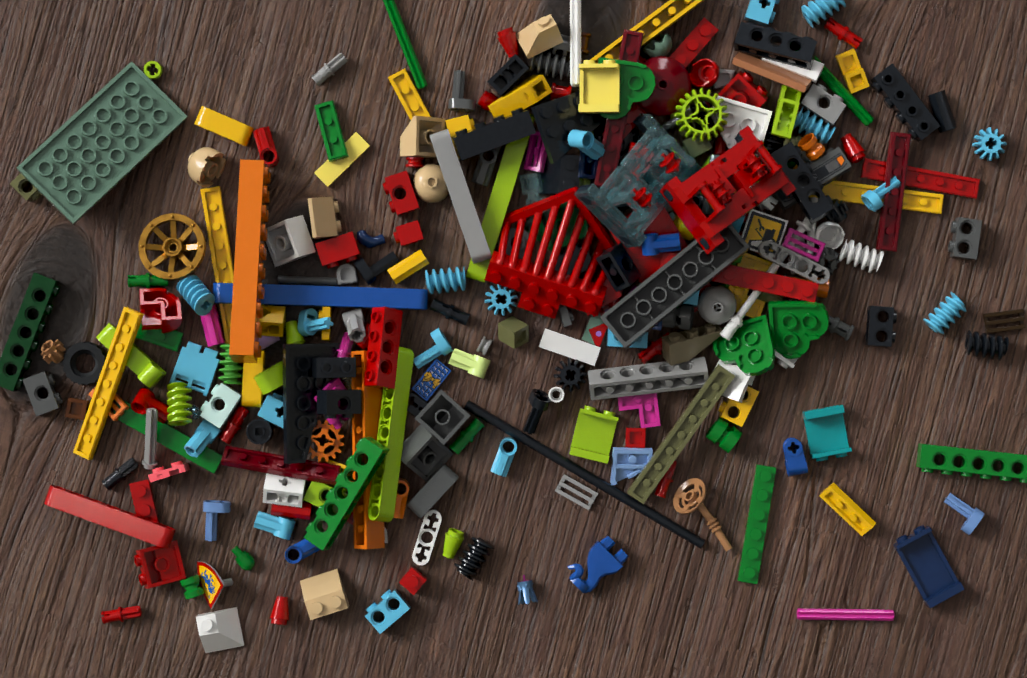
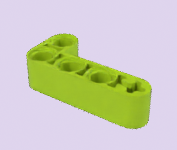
[96,322,166,388]

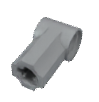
[342,308,366,343]

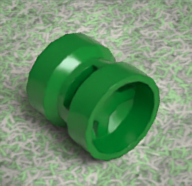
[180,575,204,600]

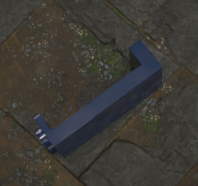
[893,525,965,608]

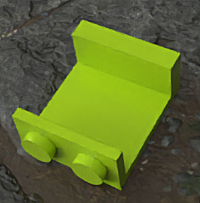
[569,405,619,464]

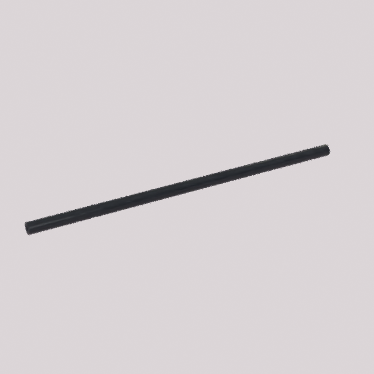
[464,400,705,549]

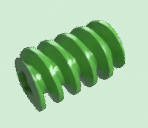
[218,344,243,384]

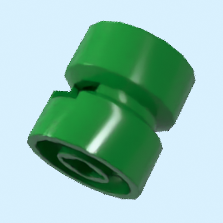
[705,417,742,453]

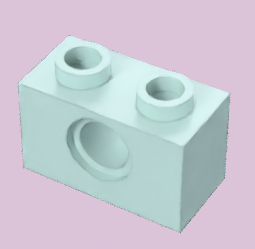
[200,383,242,429]

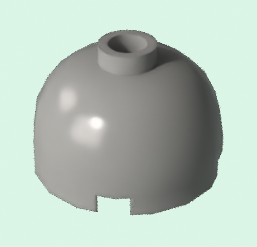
[698,285,737,325]

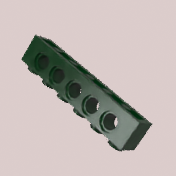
[0,272,60,391]

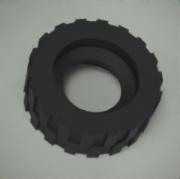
[62,342,106,385]

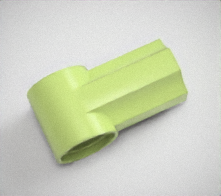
[448,348,491,379]

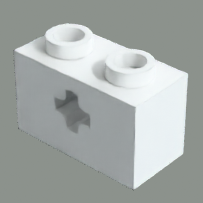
[263,473,306,508]

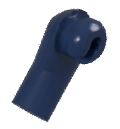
[356,230,386,248]

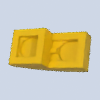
[835,49,870,94]

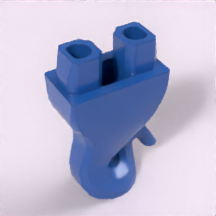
[567,536,628,593]

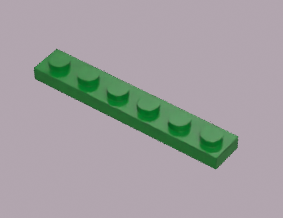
[737,464,776,584]

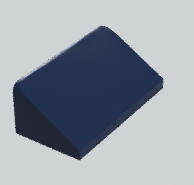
[578,140,600,180]

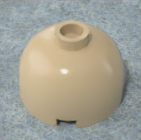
[188,147,226,188]
[413,164,449,203]

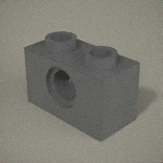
[22,371,63,417]

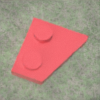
[148,460,191,483]

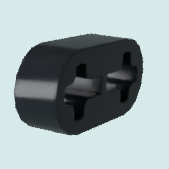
[407,393,428,416]

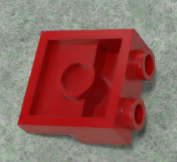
[718,71,769,108]
[134,540,186,589]

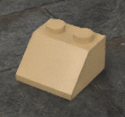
[308,197,342,240]
[300,568,350,620]

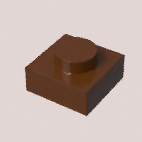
[65,397,89,420]

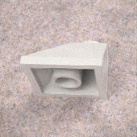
[196,607,244,653]

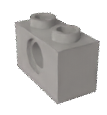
[799,83,846,126]

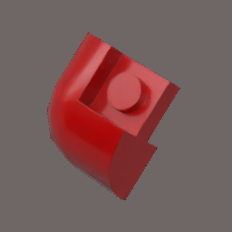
[139,288,182,333]

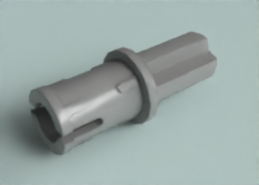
[311,53,348,86]

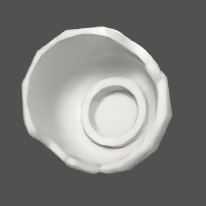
[815,221,845,249]

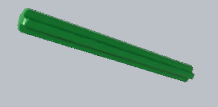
[383,0,427,89]
[793,35,874,126]

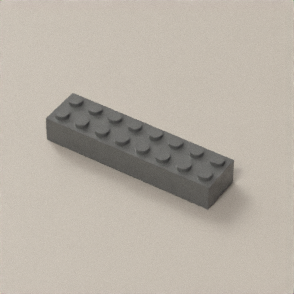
[600,224,750,349]

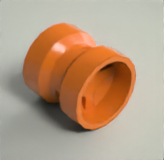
[798,133,825,161]

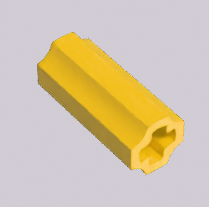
[387,249,429,284]

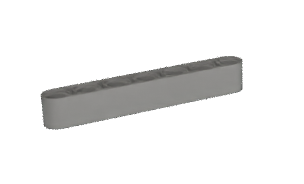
[429,129,492,264]

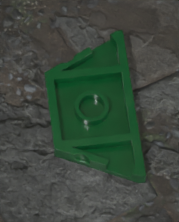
[524,202,589,252]

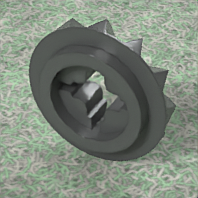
[811,247,840,278]

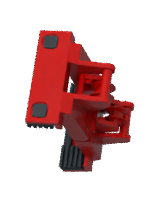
[659,126,796,255]

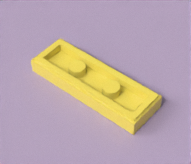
[314,132,370,187]

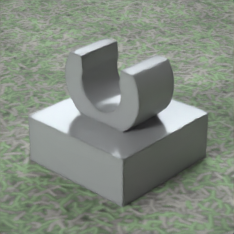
[552,34,570,56]

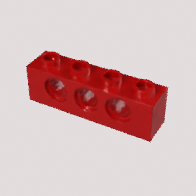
[364,307,403,389]

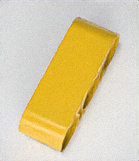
[194,106,254,146]
[241,350,265,408]

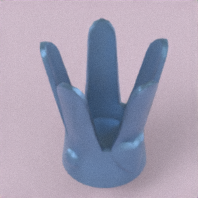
[517,575,538,605]

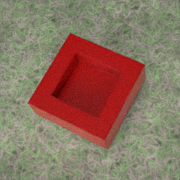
[625,427,646,448]

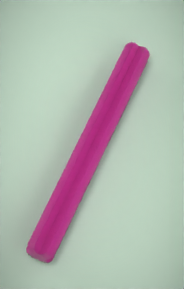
[796,608,894,621]

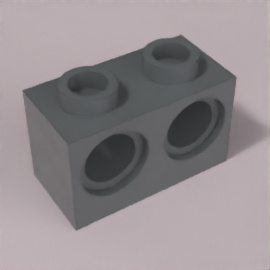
[948,217,982,260]

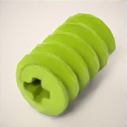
[167,382,192,426]

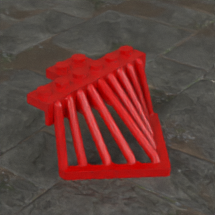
[484,187,615,319]

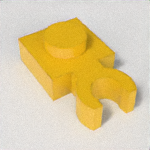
[318,307,332,340]

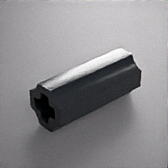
[928,90,957,133]

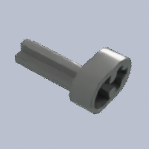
[448,70,476,112]

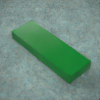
[314,100,349,162]
[136,324,184,352]

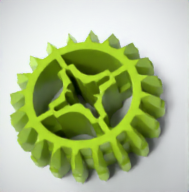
[674,88,729,142]

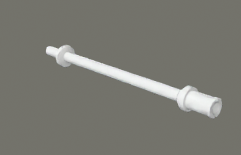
[719,217,811,341]

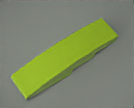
[771,84,802,140]

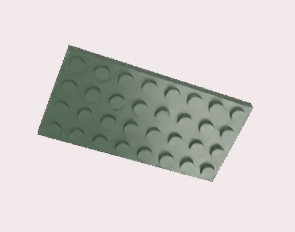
[16,61,188,225]

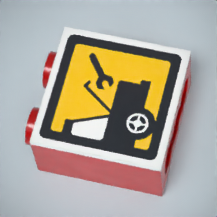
[739,209,788,259]

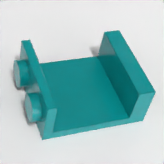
[802,404,852,461]

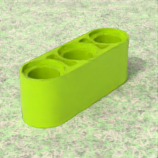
[254,360,283,395]

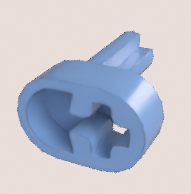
[944,493,985,535]
[203,500,231,541]

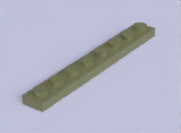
[627,364,735,504]

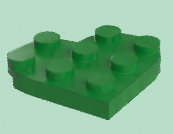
[598,57,656,120]
[768,301,830,359]
[713,314,775,376]

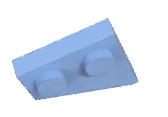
[610,447,653,485]

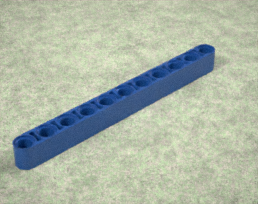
[213,283,428,310]

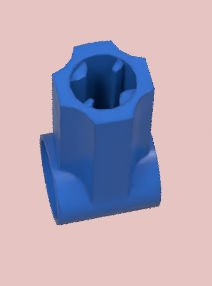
[641,233,681,256]
[285,539,321,564]

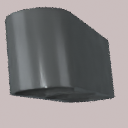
[406,464,459,519]

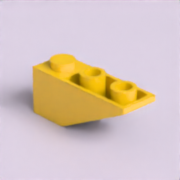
[488,75,552,117]

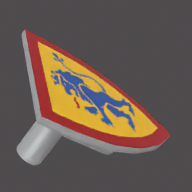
[197,561,233,609]

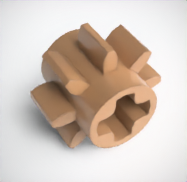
[40,339,66,364]

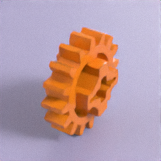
[308,420,344,462]

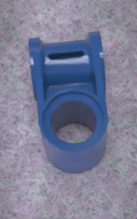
[783,438,808,477]

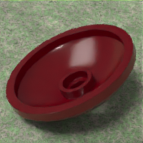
[637,56,691,116]

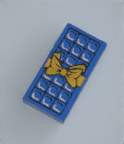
[412,358,452,401]

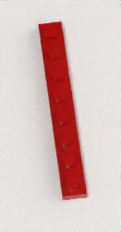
[602,17,719,140]
[659,252,819,302]

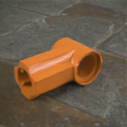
[393,478,410,519]

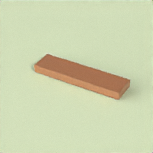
[732,52,812,93]

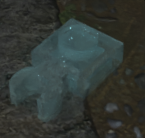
[519,172,543,206]

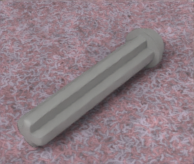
[142,408,158,470]

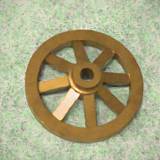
[138,213,206,280]

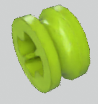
[144,61,162,79]

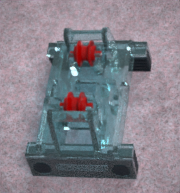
[574,113,702,248]

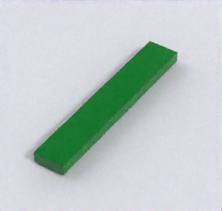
[113,399,223,474]

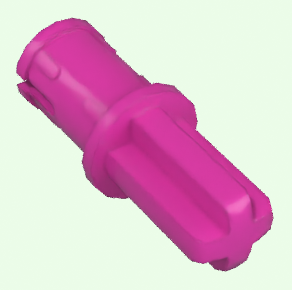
[337,332,353,357]

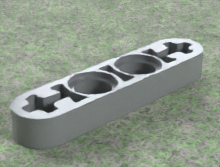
[758,240,830,284]

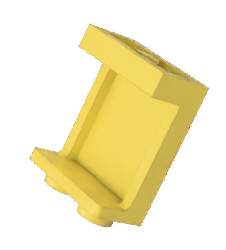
[578,60,620,114]

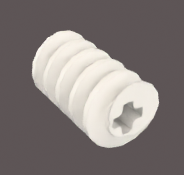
[839,239,884,273]

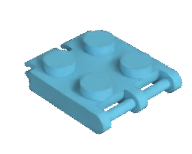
[169,341,220,397]

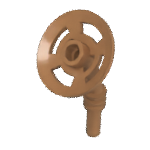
[673,478,733,552]

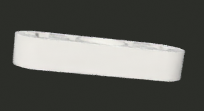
[412,509,442,565]

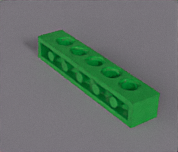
[304,437,390,551]
[916,443,1027,483]

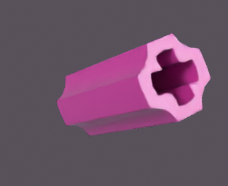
[200,305,225,347]

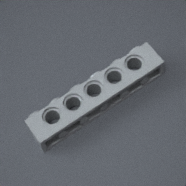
[587,357,708,400]

